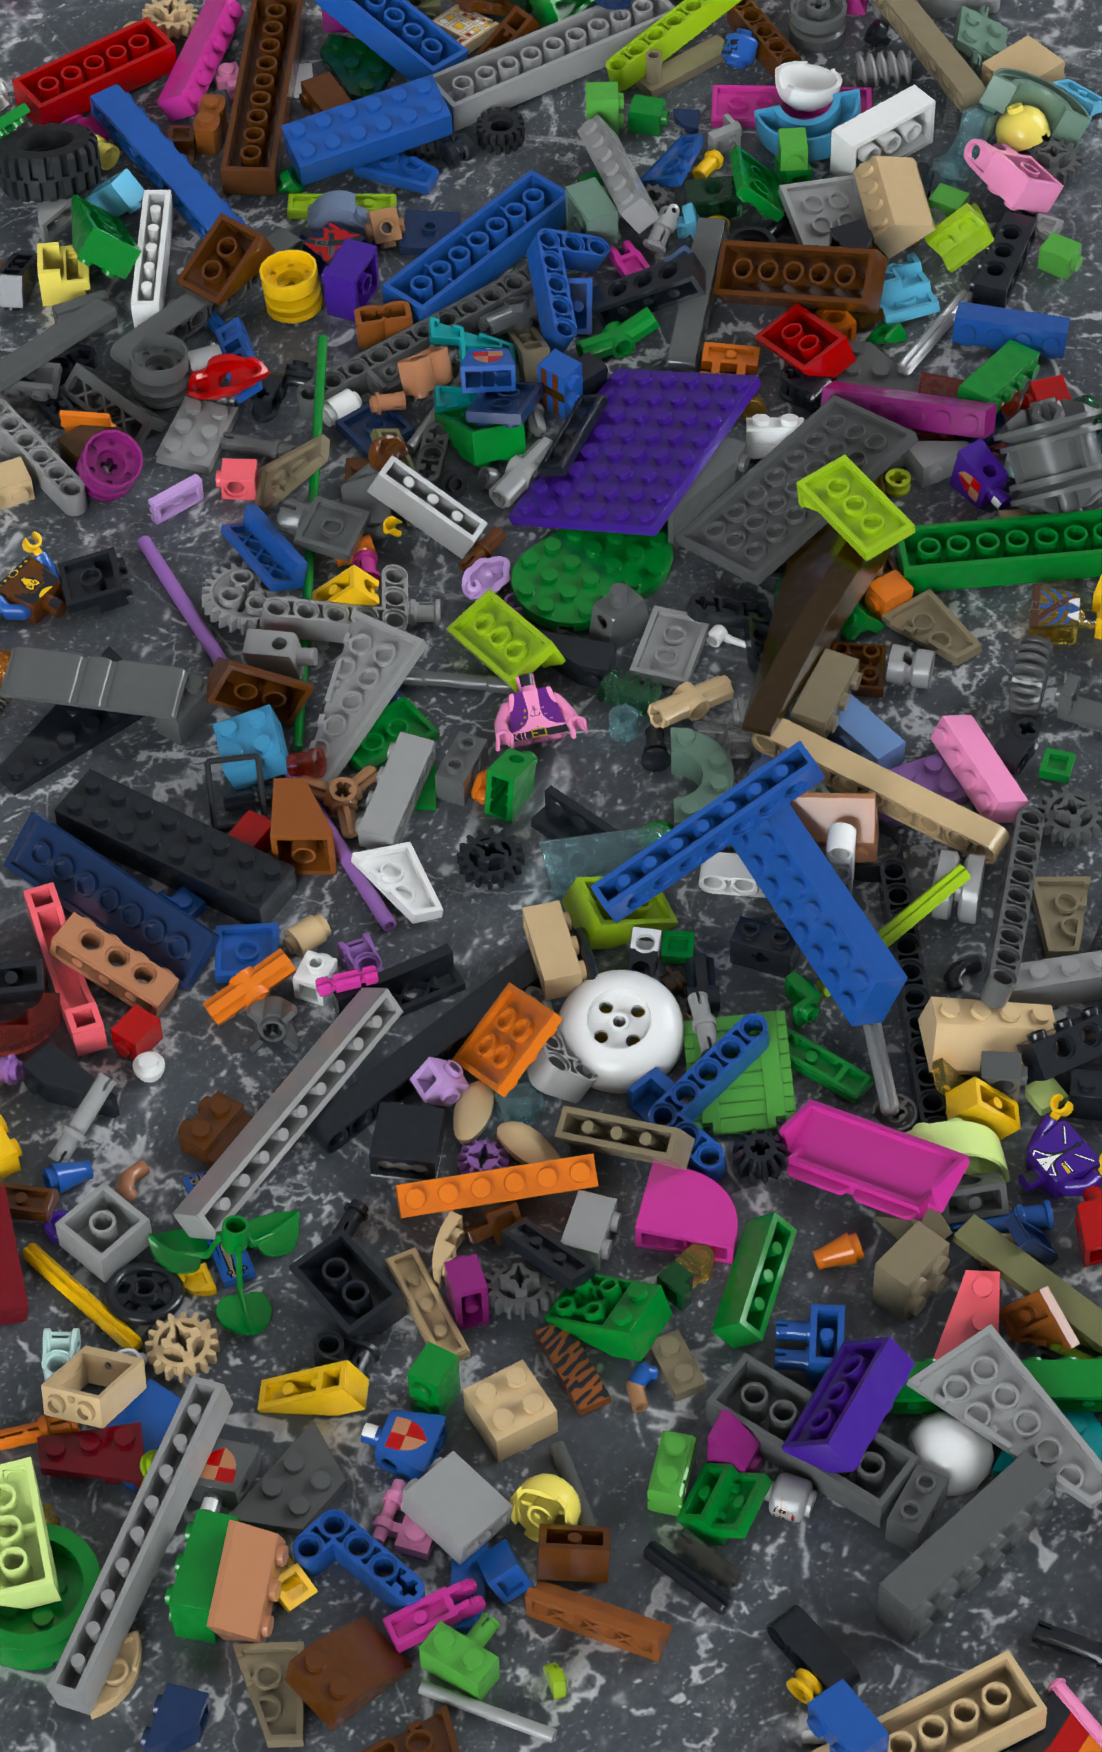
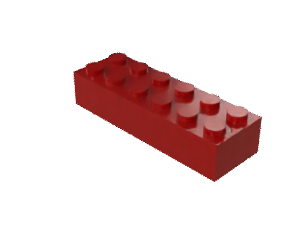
[12,17,177,125]

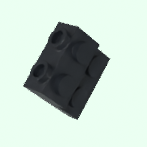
[58,547,133,613]

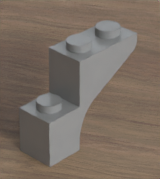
[880,441,970,488]

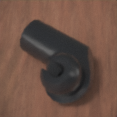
[943,956,982,992]

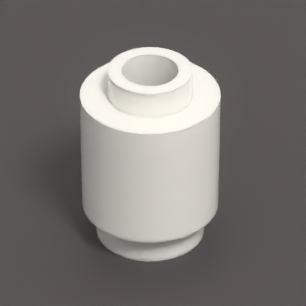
[323,389,363,427]

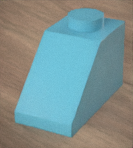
[85,168,144,216]

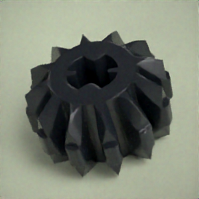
[732,1128,788,1185]

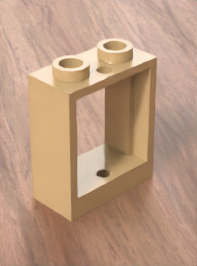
[41,1345,147,1429]

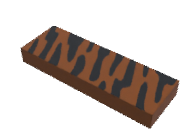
[535,1324,611,1416]

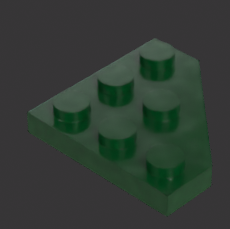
[320,33,396,101]

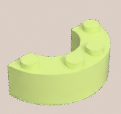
[905,1118,1010,1182]

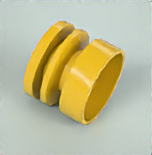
[259,249,323,324]

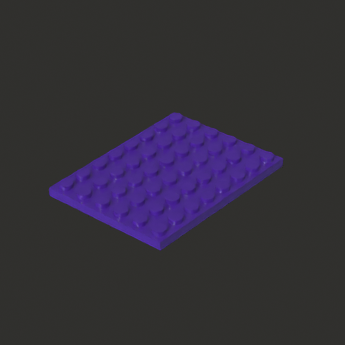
[508,368,761,536]

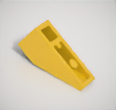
[257,1360,369,1416]

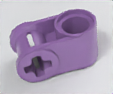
[337,932,383,973]

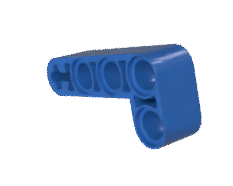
[292,1509,425,1612]

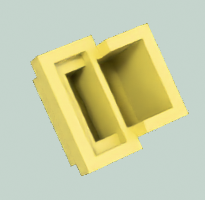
[37,242,90,306]

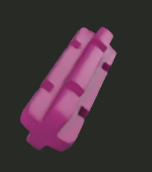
[315,965,379,997]

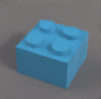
[213,704,292,791]

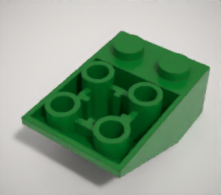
[544,1274,673,1362]

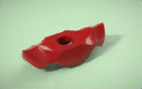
[186,353,271,400]

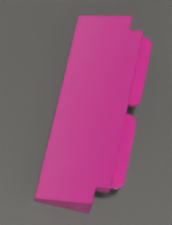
[778,1099,970,1221]

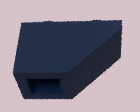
[141,1683,212,1752]

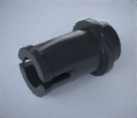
[332,1199,369,1238]

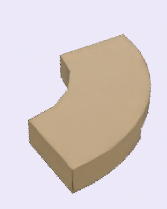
[90,1630,143,1719]

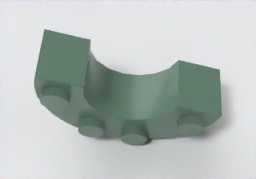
[979,68,1091,148]
[670,727,734,828]

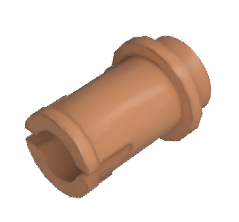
[369,391,406,415]

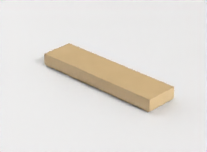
[385,1247,470,1361]

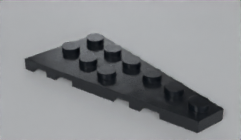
[0,646,145,796]

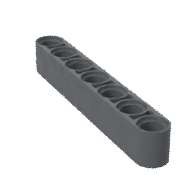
[667,217,728,373]

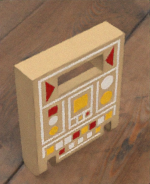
[432,4,500,54]

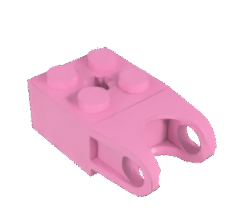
[964,139,1064,214]

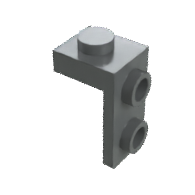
[1054,673,1102,731]

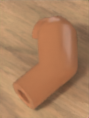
[114,1160,150,1202]

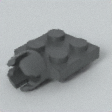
[277,496,371,562]

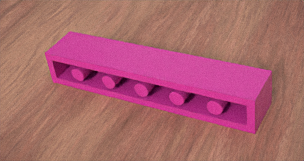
[157,0,244,122]

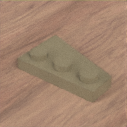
[254,434,330,514]
[881,589,982,666]
[232,1641,305,1748]

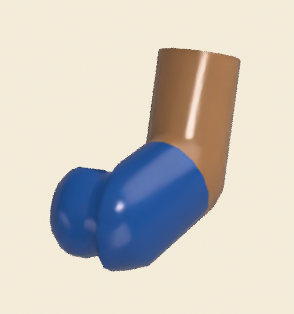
[626,1362,659,1412]

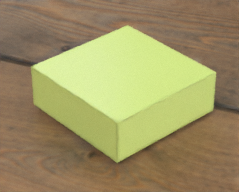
[1025,1078,1069,1116]

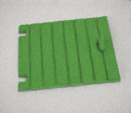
[684,1010,796,1136]

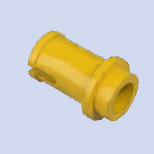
[692,149,724,183]

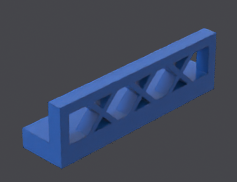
[221,504,308,592]

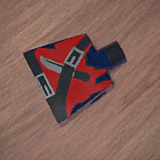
[299,223,366,277]

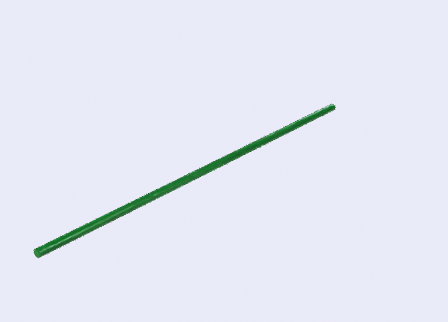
[293,335,328,752]

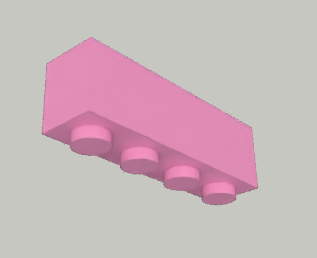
[930,715,1028,824]

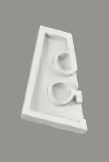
[351,842,443,924]

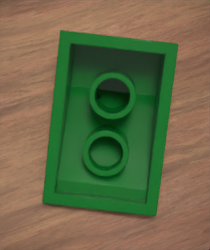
[434,406,526,467]

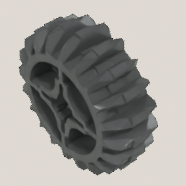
[1009,635,1053,717]

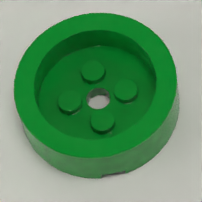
[0,1523,101,1670]

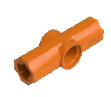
[202,948,297,1027]

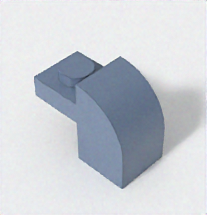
[307,190,368,237]

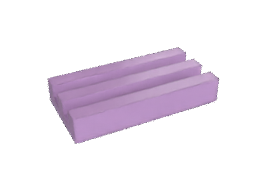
[148,474,204,525]

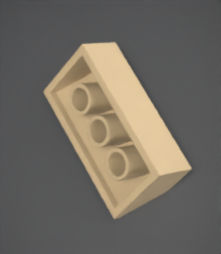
[853,156,936,259]
[918,996,1056,1079]

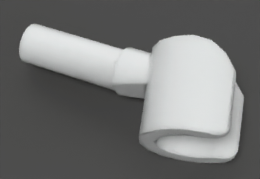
[706,624,746,648]

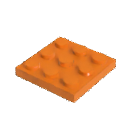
[452,982,563,1098]

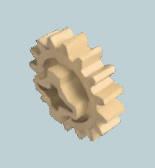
[142,0,199,39]
[145,1311,220,1383]

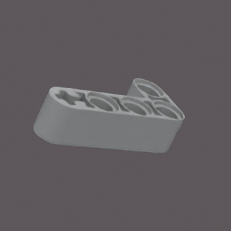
[525,986,598,1103]

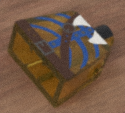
[1028,584,1097,645]

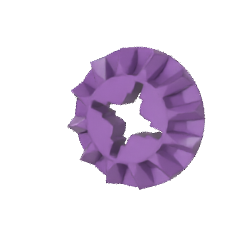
[457,1137,510,1175]

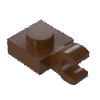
[463,1201,522,1245]

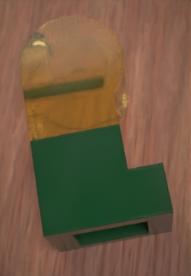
[657,1243,714,1311]

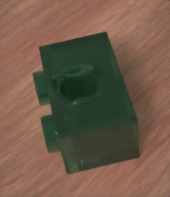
[684,175,743,219]

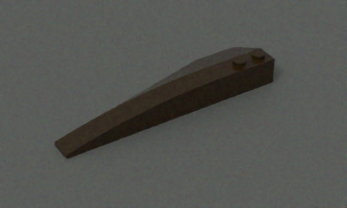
[742,523,893,737]

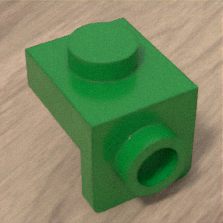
[785,971,821,1029]

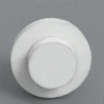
[133,1051,165,1083]

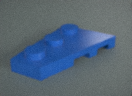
[640,133,705,188]

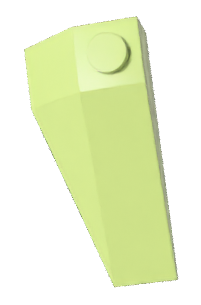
[0,1457,61,1609]

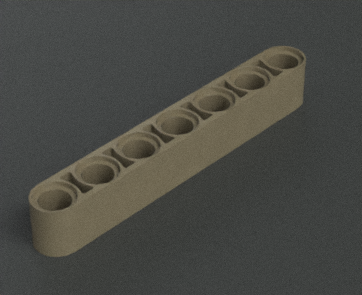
[873,0,985,111]

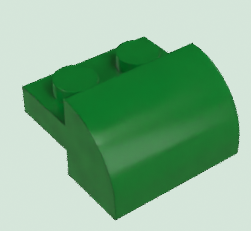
[676,1463,772,1546]

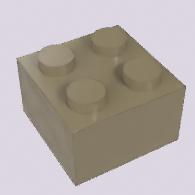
[872,1221,950,1323]

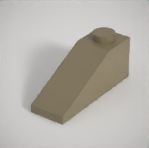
[507,325,550,383]

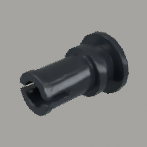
[641,725,671,772]

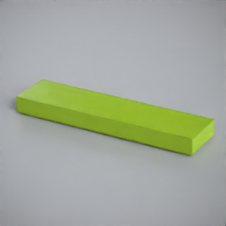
[287,194,397,219]

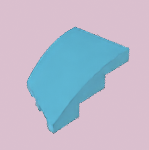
[880,252,941,324]

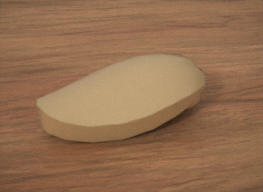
[453,1080,495,1145]
[496,1121,561,1165]

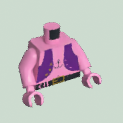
[494,673,588,752]

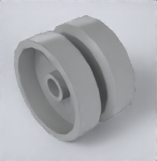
[931,849,986,924]

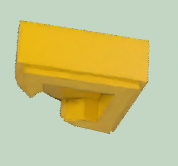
[178,1262,217,1296]

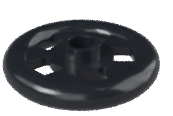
[104,1261,185,1326]

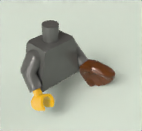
[336,434,408,542]

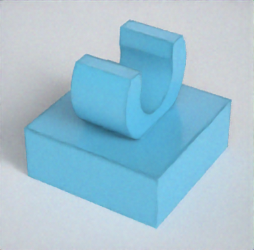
[676,202,699,239]

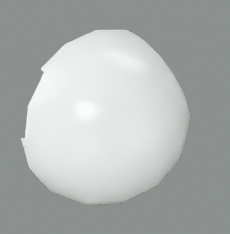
[775,61,843,112]
[907,1411,994,1497]

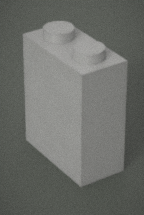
[401,1451,513,1565]

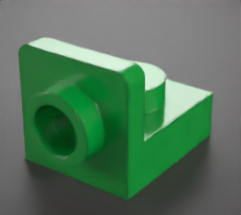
[840,604,885,641]

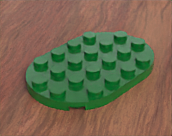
[511,529,673,631]

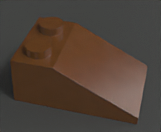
[176,213,275,306]
[285,1616,413,1732]

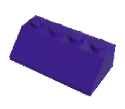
[781,1336,915,1473]

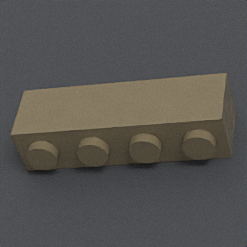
[554,1105,695,1170]

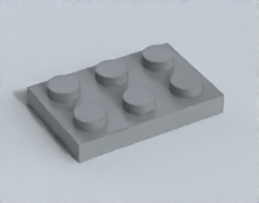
[155,396,239,475]
[629,605,711,688]

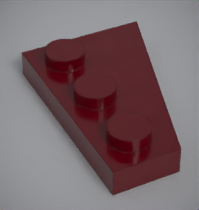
[37,1422,145,1488]

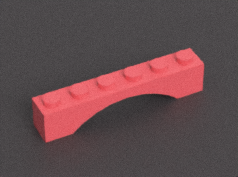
[23,882,108,1057]

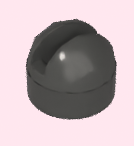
[477,466,502,490]

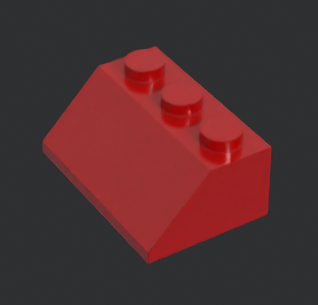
[754,303,856,378]

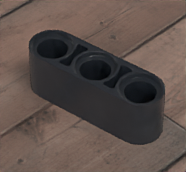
[766,1605,861,1694]

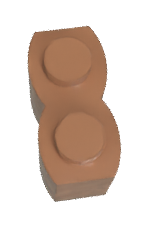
[397,346,454,399]

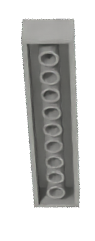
[432,0,675,132]

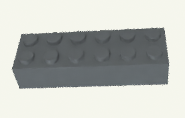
[706,1353,920,1528]
[876,1451,1057,1645]

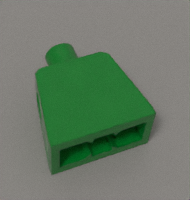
[484,748,538,824]

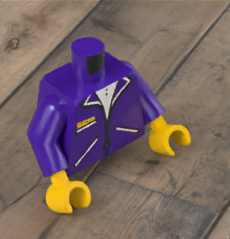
[1018,1094,1102,1199]

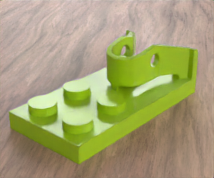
[796,454,915,561]
[446,589,566,693]

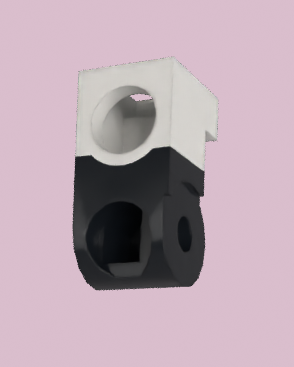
[628,927,662,979]

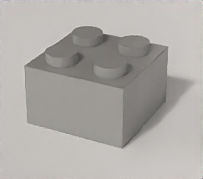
[55,1182,152,1283]

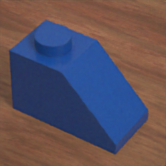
[567,278,593,334]

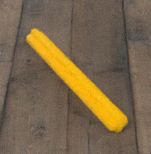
[22,1243,143,1350]

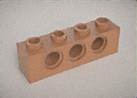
[49,912,179,1017]

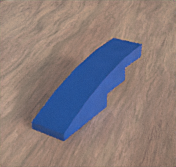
[215,316,263,404]

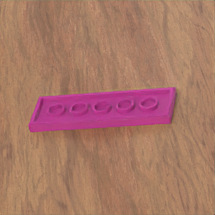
[711,85,872,128]

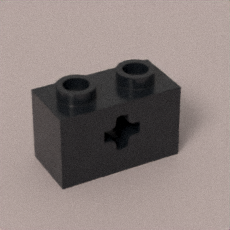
[730,916,800,978]

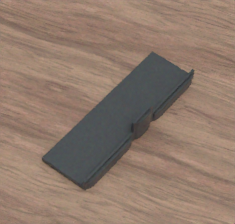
[0,647,190,720]

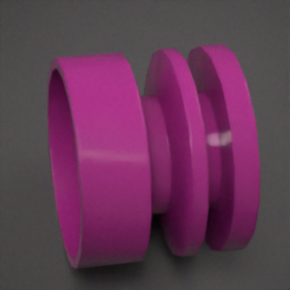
[76,430,143,502]

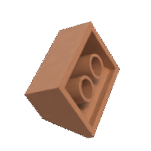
[789,792,879,863]
[207,1520,289,1643]

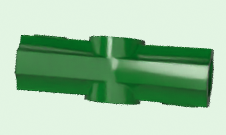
[575,306,660,359]

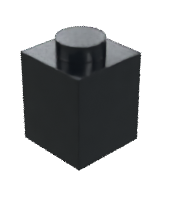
[576,352,608,395]

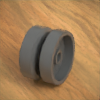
[789,0,847,53]

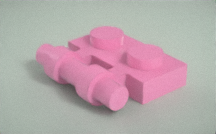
[372,1479,435,1561]

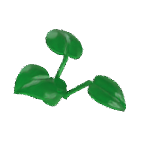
[148,1211,300,1336]

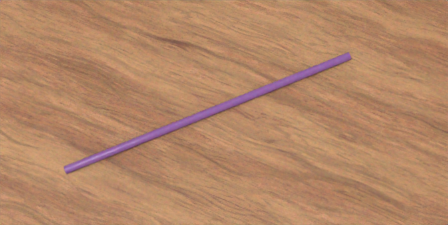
[137,536,397,931]

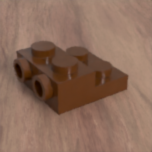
[178,1090,253,1167]

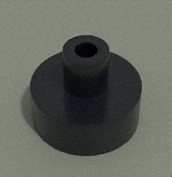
[864,19,892,47]

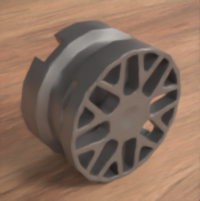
[872,1094,918,1133]

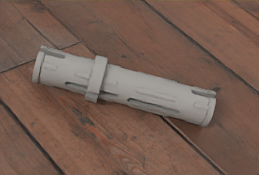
[48,1072,117,1163]

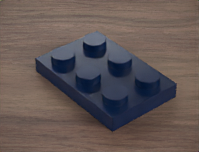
[466,381,545,428]

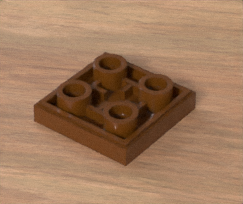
[828,642,887,697]

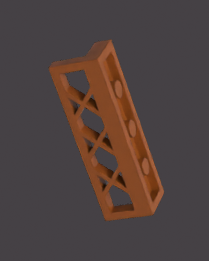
[525,1580,672,1662]

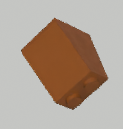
[270,777,337,875]

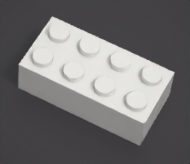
[830,84,936,177]

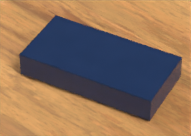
[1004,1215,1059,1265]

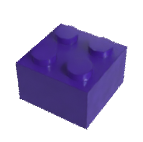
[322,238,380,322]

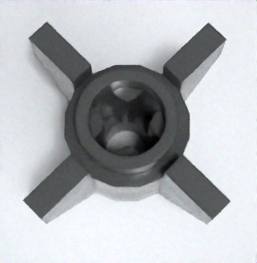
[246,996,300,1052]

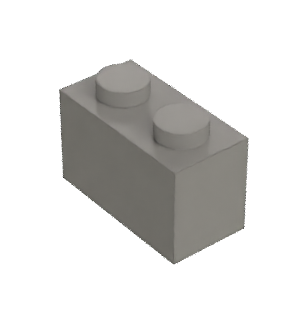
[560,1190,622,1271]

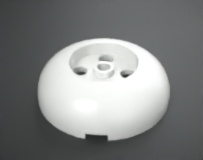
[559,970,685,1094]

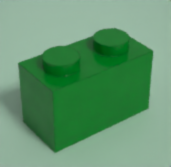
[407,1341,461,1416]

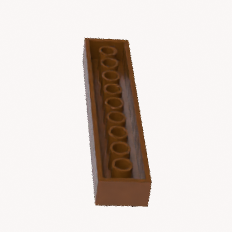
[220,0,307,196]

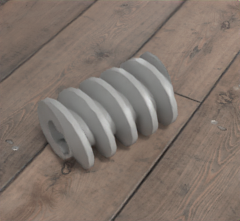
[856,50,912,87]

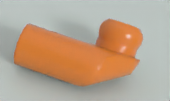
[471,768,488,805]

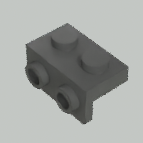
[1,362,62,401]

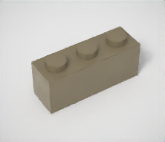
[790,648,862,738]

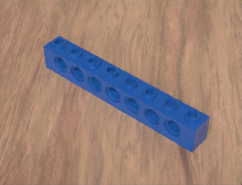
[590,741,826,923]

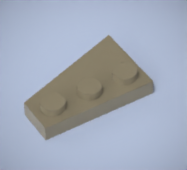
[1031,876,1091,959]

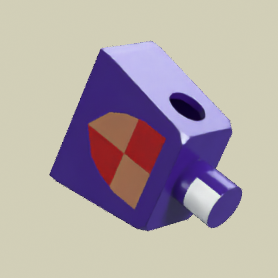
[949,438,1012,510]

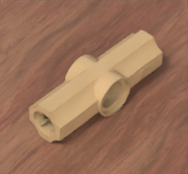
[647,675,734,728]

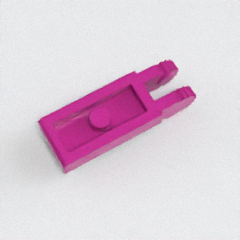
[607,240,650,277]
[382,1578,486,1654]

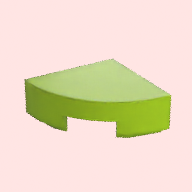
[543,1662,567,1700]

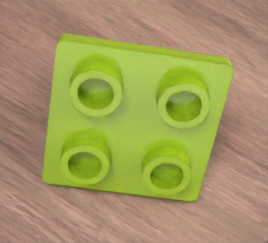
[924,203,994,273]

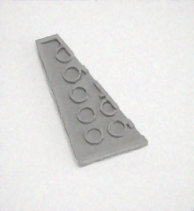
[301,609,427,783]
[907,1324,1102,1509]

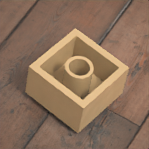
[463,1359,558,1462]

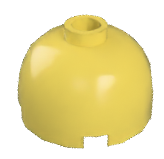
[995,103,1051,152]
[509,1473,581,1543]

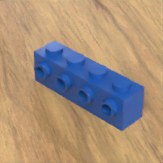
[952,301,1070,359]

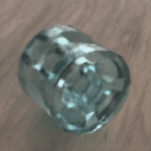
[608,704,639,743]

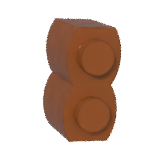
[193,94,228,156]
[354,301,413,349]

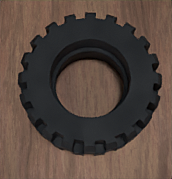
[0,122,102,203]

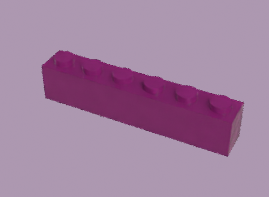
[821,381,997,439]

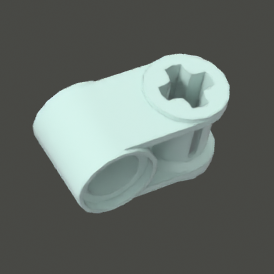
[41,1328,81,1381]

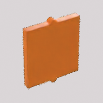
[59,410,116,433]

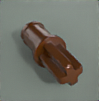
[458,526,507,572]

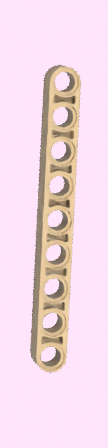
[751,718,1009,864]

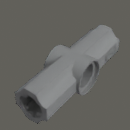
[489,436,553,509]

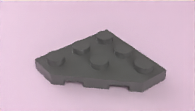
[837,340,921,393]

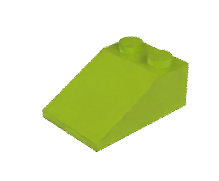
[561,876,679,949]

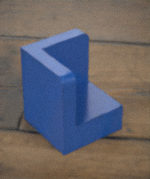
[627,1067,675,1122]
[477,1539,534,1605]

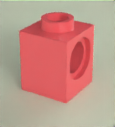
[216,458,259,500]

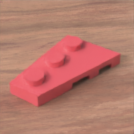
[934,1270,1000,1360]

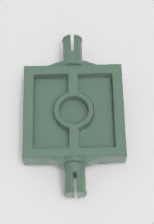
[952,5,1008,72]

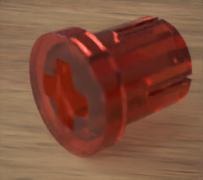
[286,748,327,779]

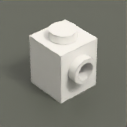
[292,950,338,1006]

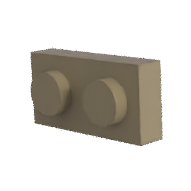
[649,1329,707,1402]

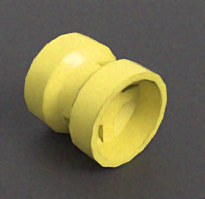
[95,134,120,170]

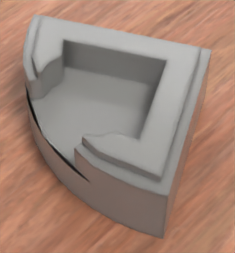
[1036,212,1064,241]

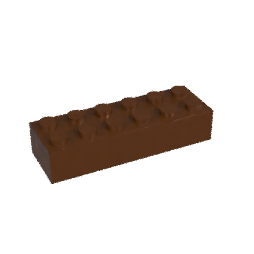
[713,240,888,313]

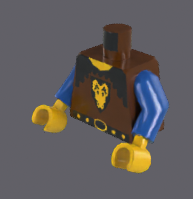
[0,531,67,624]

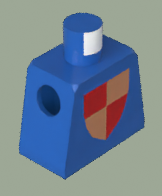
[460,348,516,393]
[361,1409,448,1482]

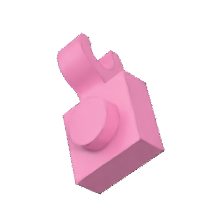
[213,61,239,100]

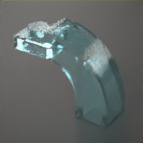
[932,106,998,184]

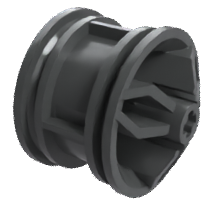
[993,397,1102,514]

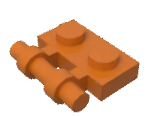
[700,342,760,375]

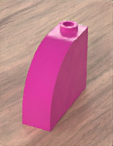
[635,1163,738,1264]

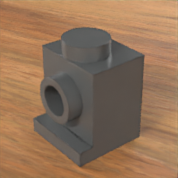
[366,361,403,395]

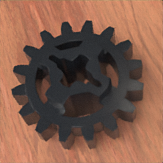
[457,828,525,890]

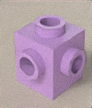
[410,1057,470,1107]

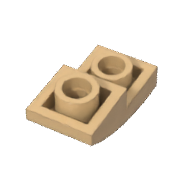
[432,1211,465,1289]

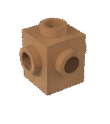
[364,206,405,249]

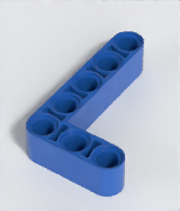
[526,228,610,353]
[648,1013,770,1181]

